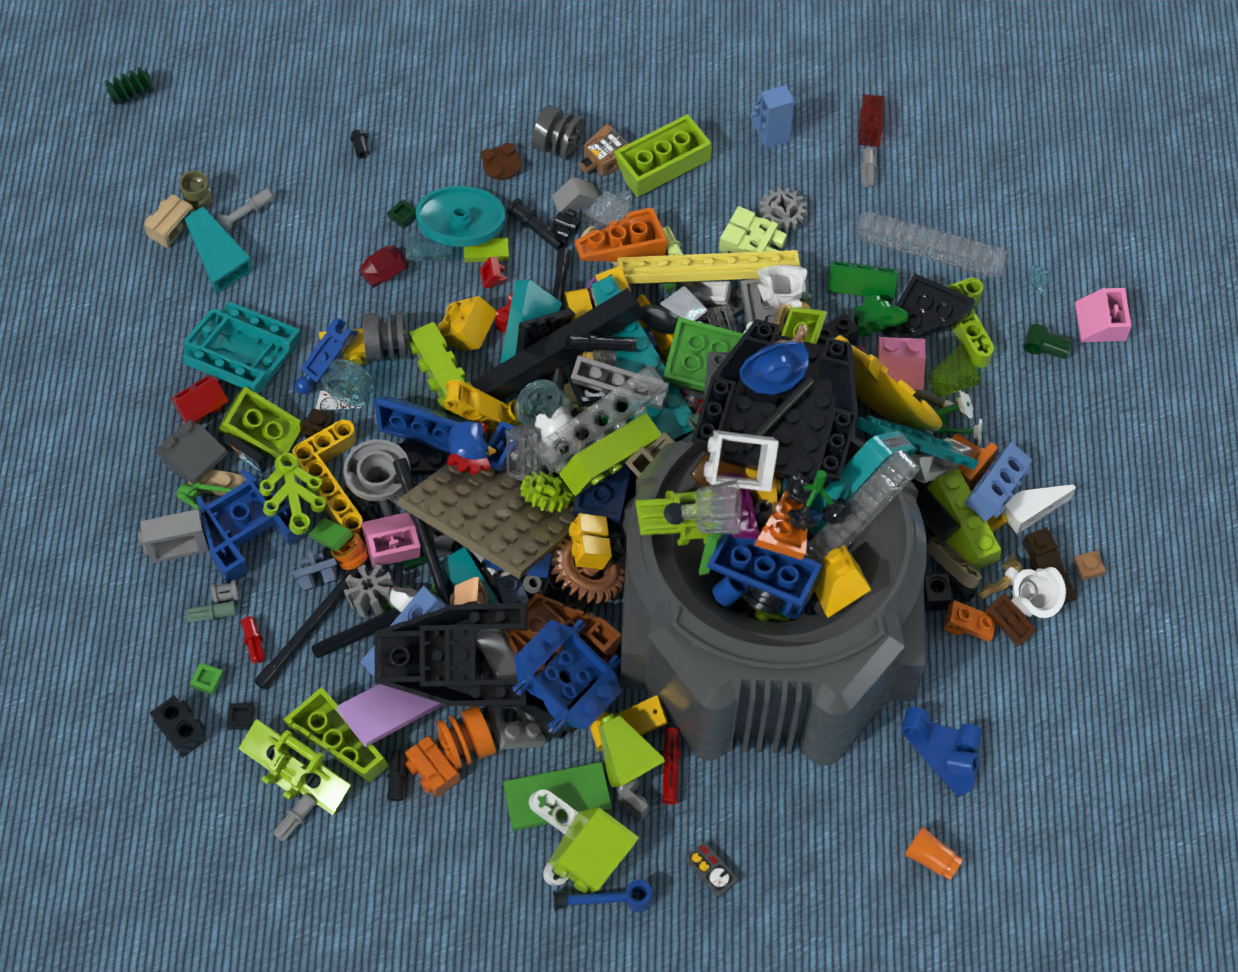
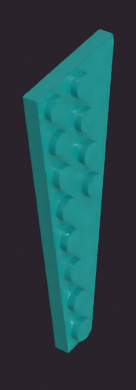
[591,276,694,441]

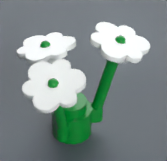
[934,390,984,446]

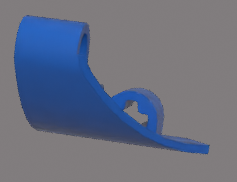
[901,707,982,797]

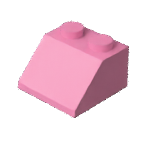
[876,337,926,390]

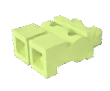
[719,206,787,253]

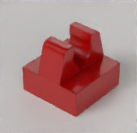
[479,257,507,289]

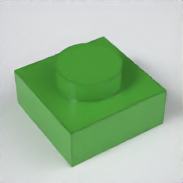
[190,662,224,696]

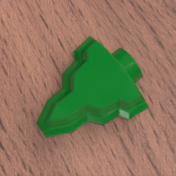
[854,294,909,337]

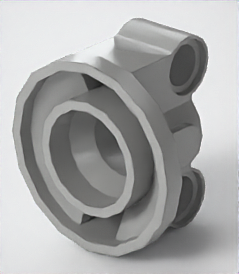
[343,439,416,505]

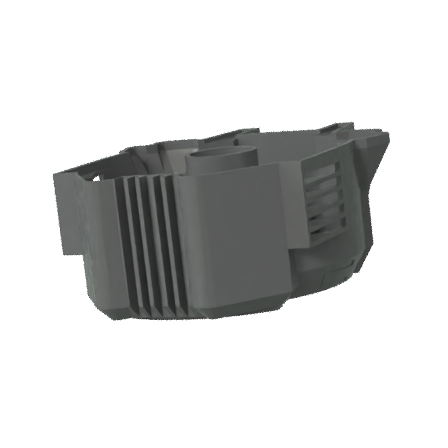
[615,352,929,766]

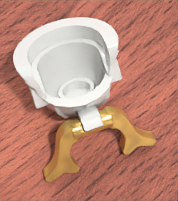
[757,265,810,333]
[978,553,1066,618]

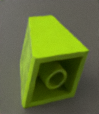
[548,807,639,893]

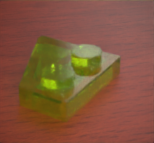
[929,344,981,397]

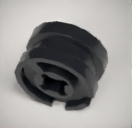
[746,587,785,615]

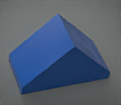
[487,421,522,471]

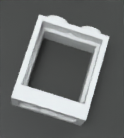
[704,430,779,491]

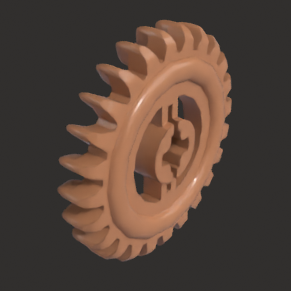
[550,535,625,604]

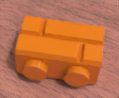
[405,736,460,797]

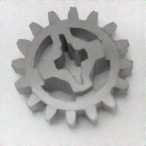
[759,187,807,233]

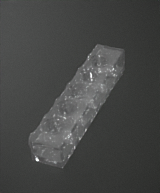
[533,364,668,473]

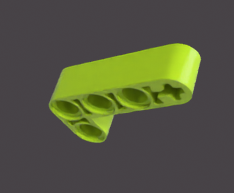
[947,278,994,368]

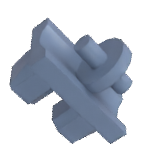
[293,549,337,591]

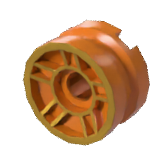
[330,532,368,570]

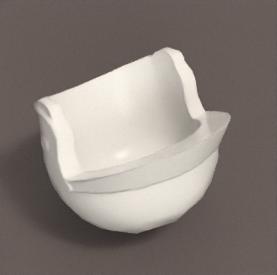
[535,405,577,449]

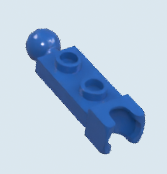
[295,318,358,395]

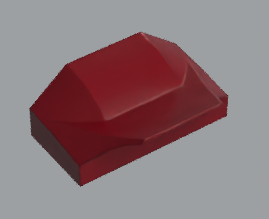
[359,245,409,288]

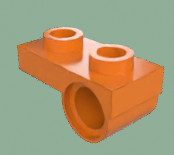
[944,600,996,642]

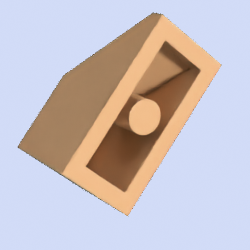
[450,577,489,605]

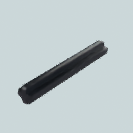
[311,608,401,658]

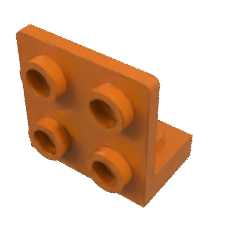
[952,433,998,489]

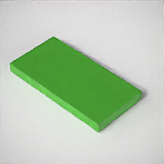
[503,762,612,831]

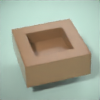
[1073,550,1106,581]

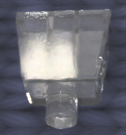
[582,190,633,230]
[681,480,742,534]

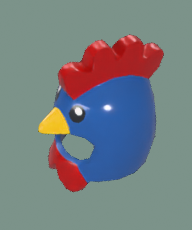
[447,421,496,475]

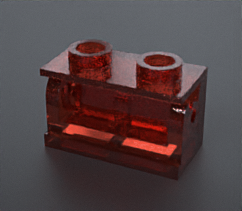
[858,94,884,147]

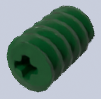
[105,67,154,105]

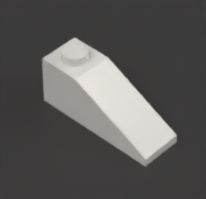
[1002,484,1076,534]

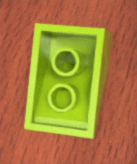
[216,387,301,460]

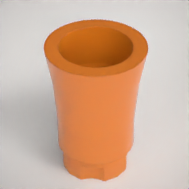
[903,826,963,880]

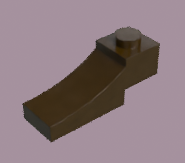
[1022,527,1077,604]

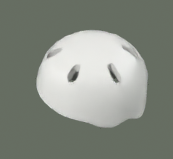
[390,587,418,612]

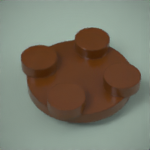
[481,143,522,180]

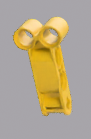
[443,380,526,438]

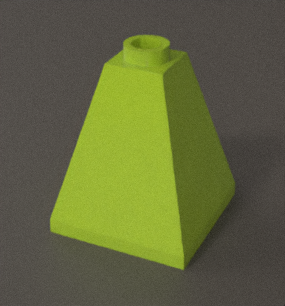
[598,713,665,787]

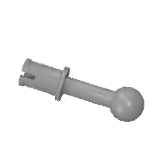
[216,188,274,232]

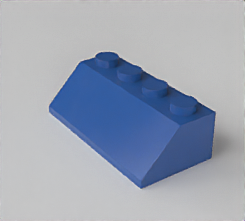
[374,396,469,452]
[707,525,822,607]

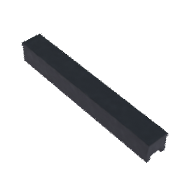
[470,288,645,402]

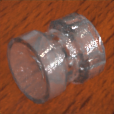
[585,350,616,367]

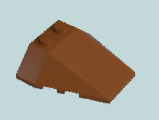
[504,593,622,696]

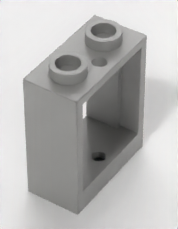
[138,509,209,564]

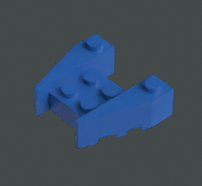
[196,469,309,583]

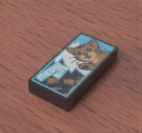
[222,433,267,473]

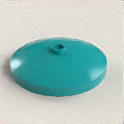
[416,186,505,247]

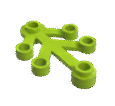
[259,453,326,535]

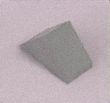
[552,177,601,213]

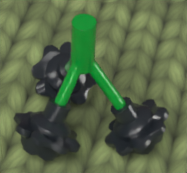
[785,470,851,531]

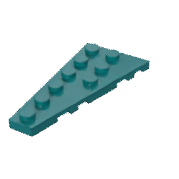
[855,415,979,470]

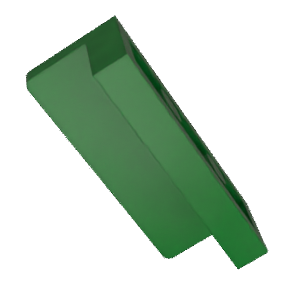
[827,261,898,300]

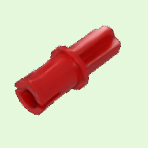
[240,616,265,664]

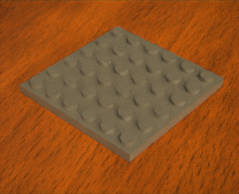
[398,464,577,579]

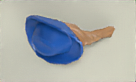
[740,324,809,395]

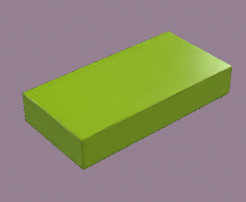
[464,237,509,263]

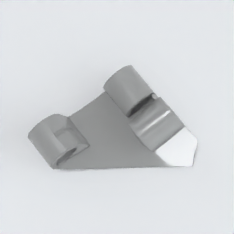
[476,631,517,680]

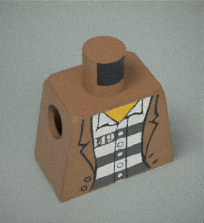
[579,123,628,176]

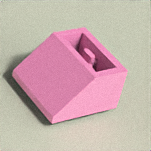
[1075,288,1132,342]
[361,512,421,568]

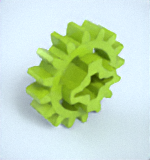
[520,471,573,513]

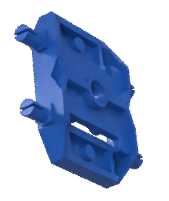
[513,619,622,732]

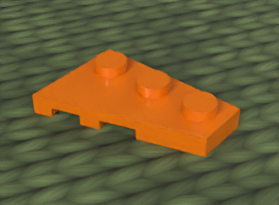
[754,491,807,560]

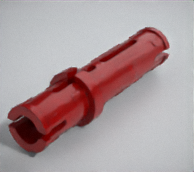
[661,728,681,805]

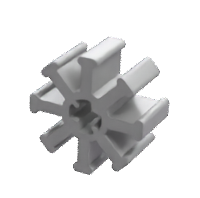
[344,564,396,617]

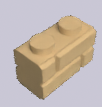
[144,194,194,248]

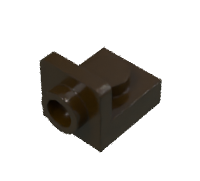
[299,408,335,439]

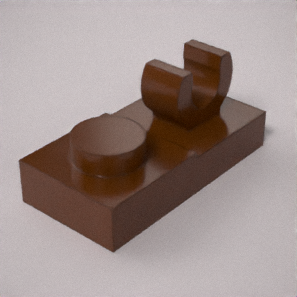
[985,593,1037,647]

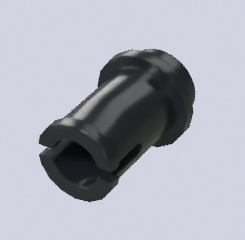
[350,129,370,159]

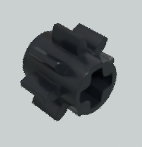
[554,209,581,237]

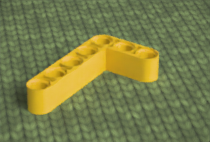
[293,420,364,538]

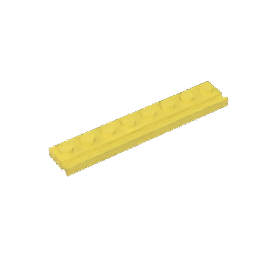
[617,250,800,284]

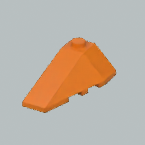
[574,207,667,262]

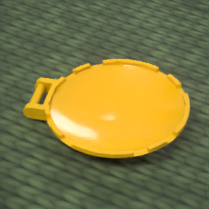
[833,335,943,431]

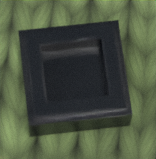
[227,703,255,730]

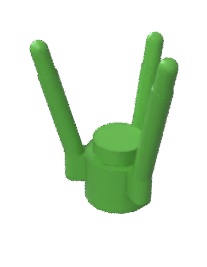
[177,482,232,512]

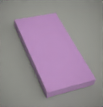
[337,684,445,747]

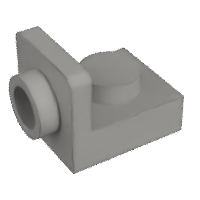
[618,778,648,822]

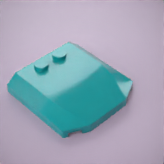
[183,302,300,393]

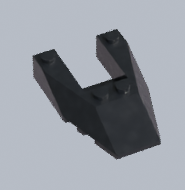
[375,603,529,706]

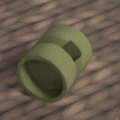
[179,171,212,211]

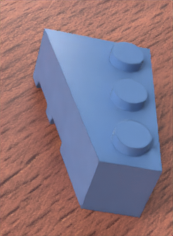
[750,85,796,148]

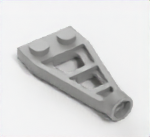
[480,659,546,750]

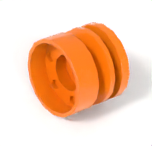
[436,706,496,769]

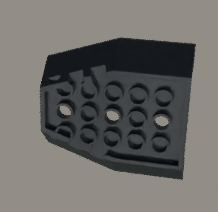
[692,319,858,484]

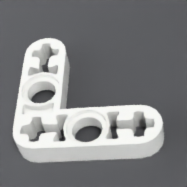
[529,790,579,886]

